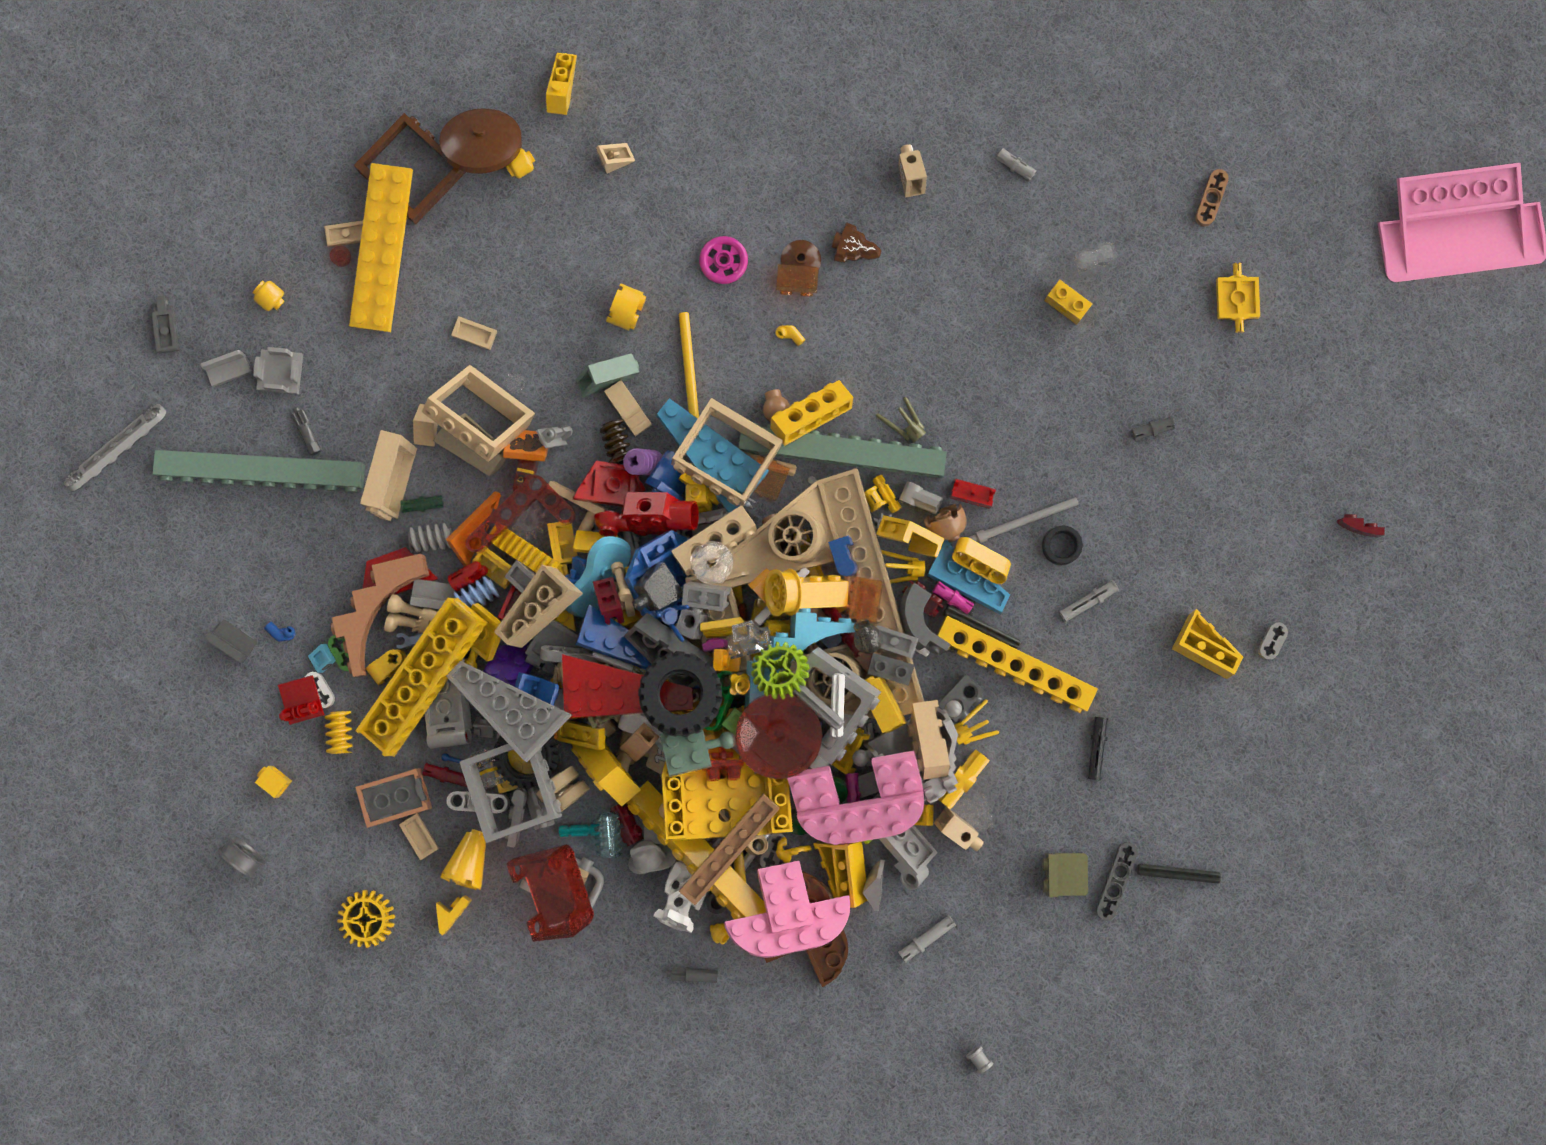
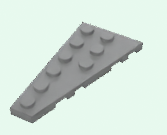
[446,661,572,762]

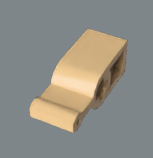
[604,380,652,437]

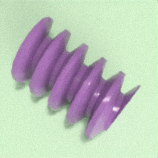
[624,448,663,476]

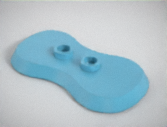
[566,536,631,618]

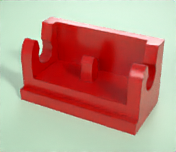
[950,479,996,509]

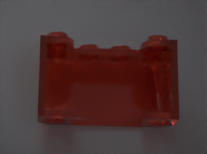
[506,844,594,942]

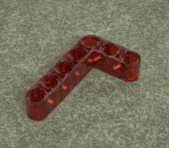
[466,475,576,554]

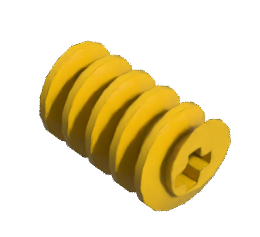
[324,711,353,754]

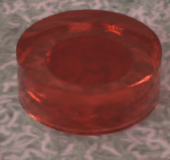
[330,245,352,267]

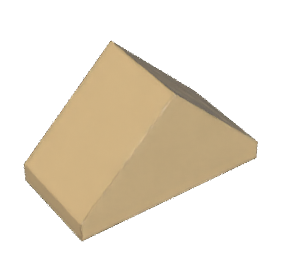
[596,143,635,174]
[413,404,438,447]

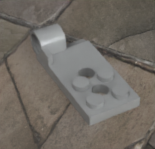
[872,792,938,890]

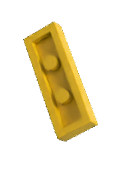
[558,720,606,750]

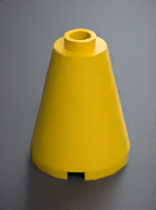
[440,829,486,890]

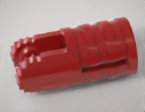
[448,561,489,592]

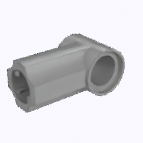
[898,482,943,515]

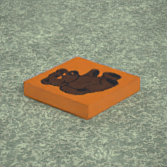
[503,430,549,462]

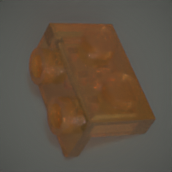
[847,576,884,623]

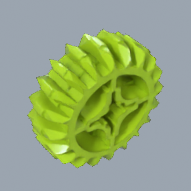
[751,641,810,700]

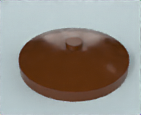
[439,108,522,174]

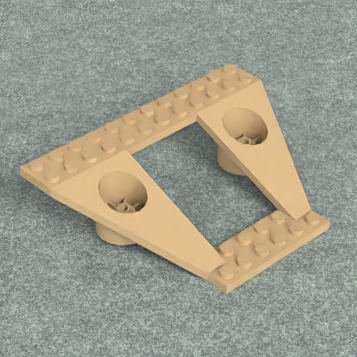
[685,468,924,719]

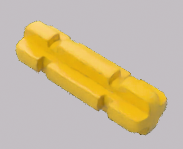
[873,475,901,513]

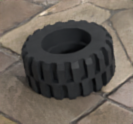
[638,651,722,737]

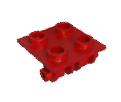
[278,675,325,725]

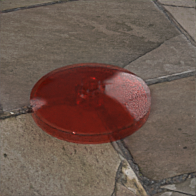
[736,694,822,779]

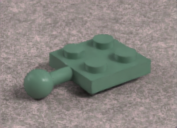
[659,729,736,777]

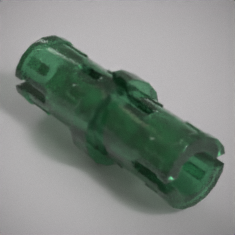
[400,495,444,513]

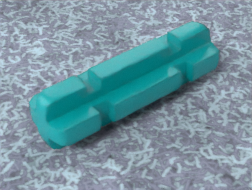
[559,824,600,837]

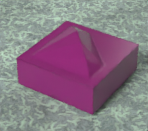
[702,637,729,653]

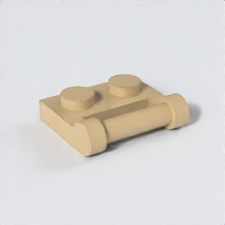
[611,562,635,617]

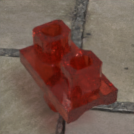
[702,746,744,782]

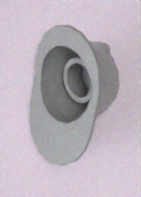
[628,840,677,874]

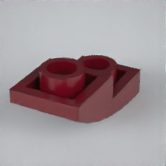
[1337,514,1385,537]

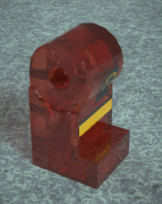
[513,459,539,495]

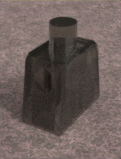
[632,562,683,611]

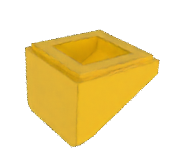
[914,804,934,826]

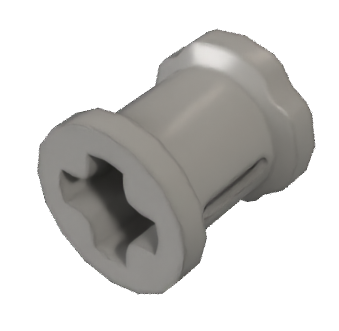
[966,1045,994,1074]

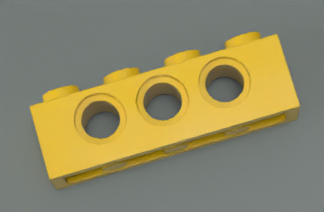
[770,380,854,446]

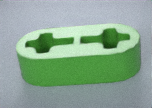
[328,635,349,671]

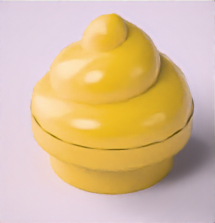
[710,923,730,945]

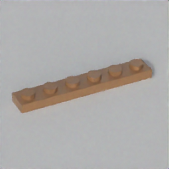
[679,794,780,905]

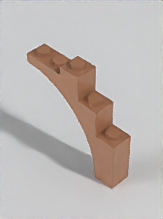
[331,554,429,677]

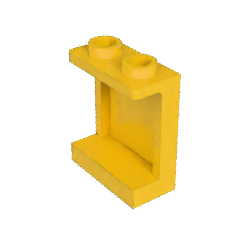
[876,515,944,558]

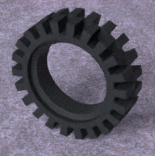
[493,735,561,789]

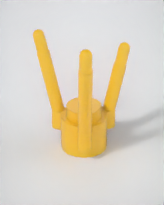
[881,550,925,584]
[954,699,999,745]

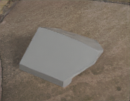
[863,860,885,911]

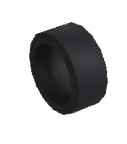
[1042,525,1083,566]

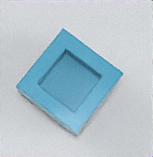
[308,644,336,673]

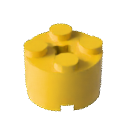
[606,283,646,331]

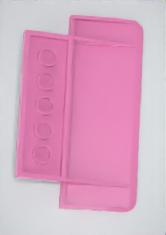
[1378,163,1546,282]

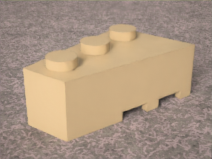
[907,700,950,780]

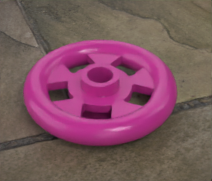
[699,236,748,284]

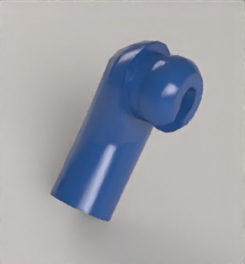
[264,622,295,642]

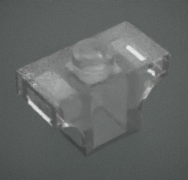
[727,620,772,659]

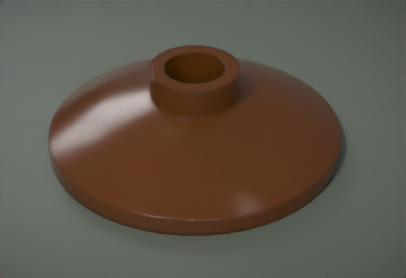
[781,240,821,280]

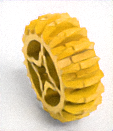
[337,890,395,948]

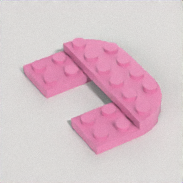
[787,751,924,845]

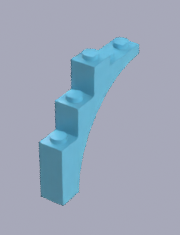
[744,608,858,714]

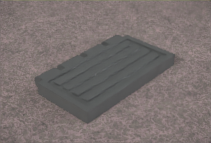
[524,620,614,676]

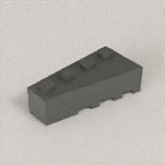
[624,613,714,688]

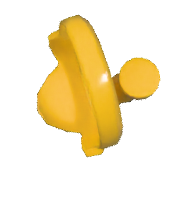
[776,837,812,863]

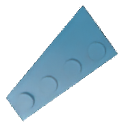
[927,540,1010,614]

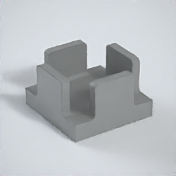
[253,347,304,394]

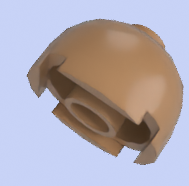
[924,504,967,542]

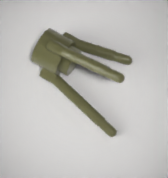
[876,397,926,443]

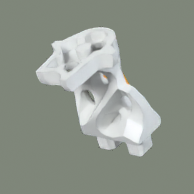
[653,861,708,933]

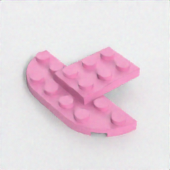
[724,861,850,958]

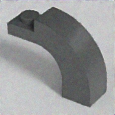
[899,583,951,655]

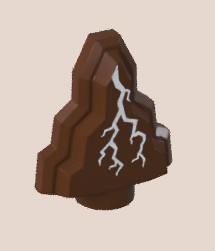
[832,222,882,263]

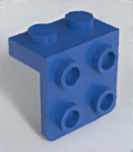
[645,450,686,501]
[514,672,559,706]

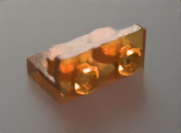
[776,264,819,297]

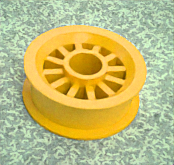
[765,568,802,616]

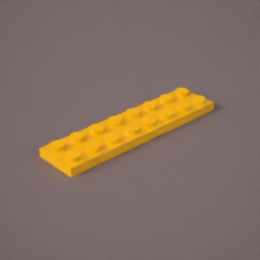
[349,163,413,332]

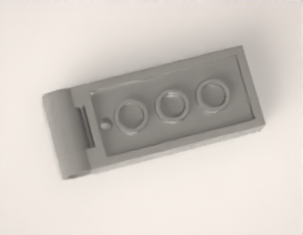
[425,658,472,749]

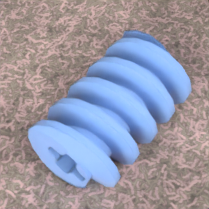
[453,576,500,608]

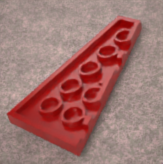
[562,654,694,719]

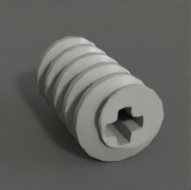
[408,523,452,553]

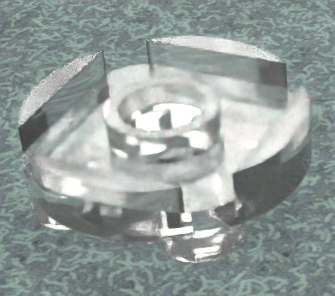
[690,541,733,584]

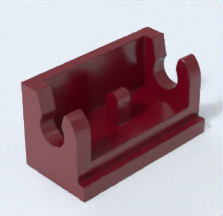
[593,577,625,625]

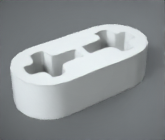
[305,672,335,708]

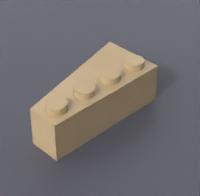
[494,564,583,648]

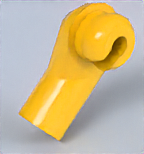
[775,325,805,346]

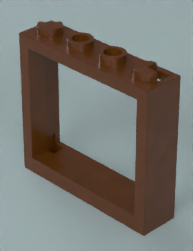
[353,113,466,224]

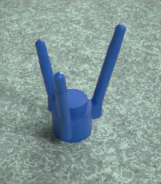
[655,605,689,642]

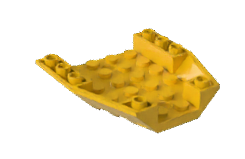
[661,706,793,840]

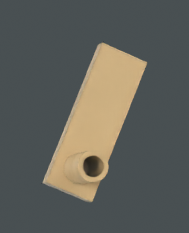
[547,481,608,531]

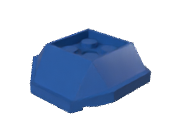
[624,530,706,624]

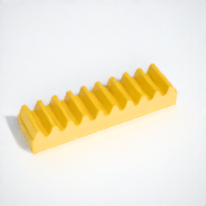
[485,522,563,573]

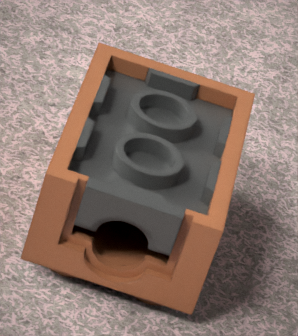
[355,768,432,828]

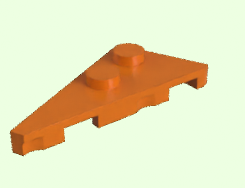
[445,491,501,566]

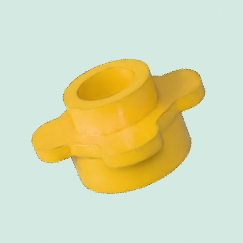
[729,673,750,695]

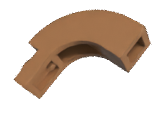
[620,723,659,762]

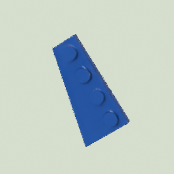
[575,604,652,670]

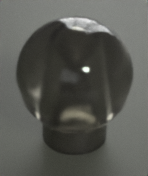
[853,619,883,654]

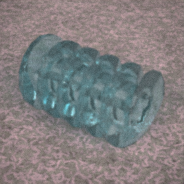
[593,811,622,858]

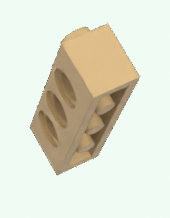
[671,505,757,576]

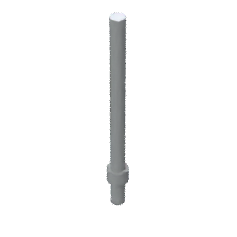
[968,497,1079,544]

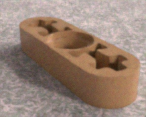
[1195,169,1229,227]

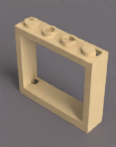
[422,365,535,462]
[671,398,783,506]
[360,430,417,521]

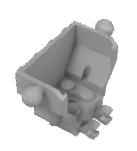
[852,700,962,804]

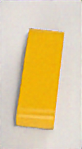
[952,537,1011,584]

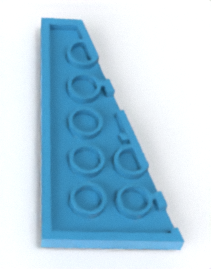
[657,398,769,513]

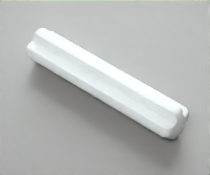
[830,673,845,737]

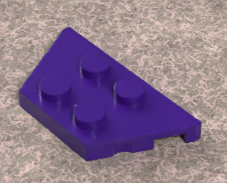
[483,643,534,686]

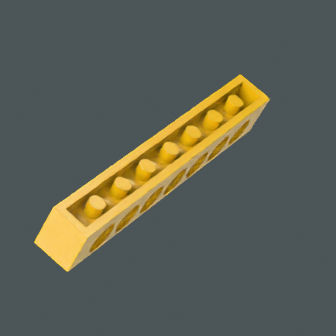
[937,616,1098,713]

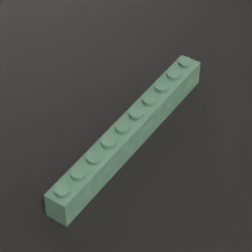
[739,422,947,478]
[153,450,365,492]

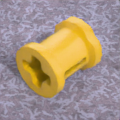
[864,486,886,513]

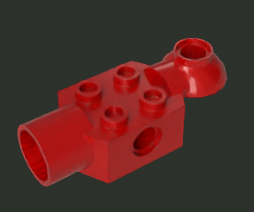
[594,492,699,537]

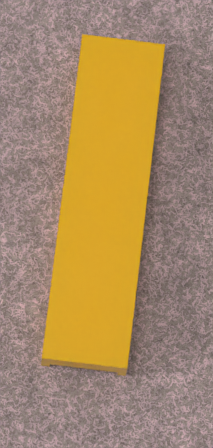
[356,598,488,757]

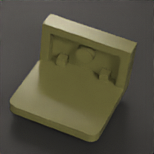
[1042,853,1088,897]

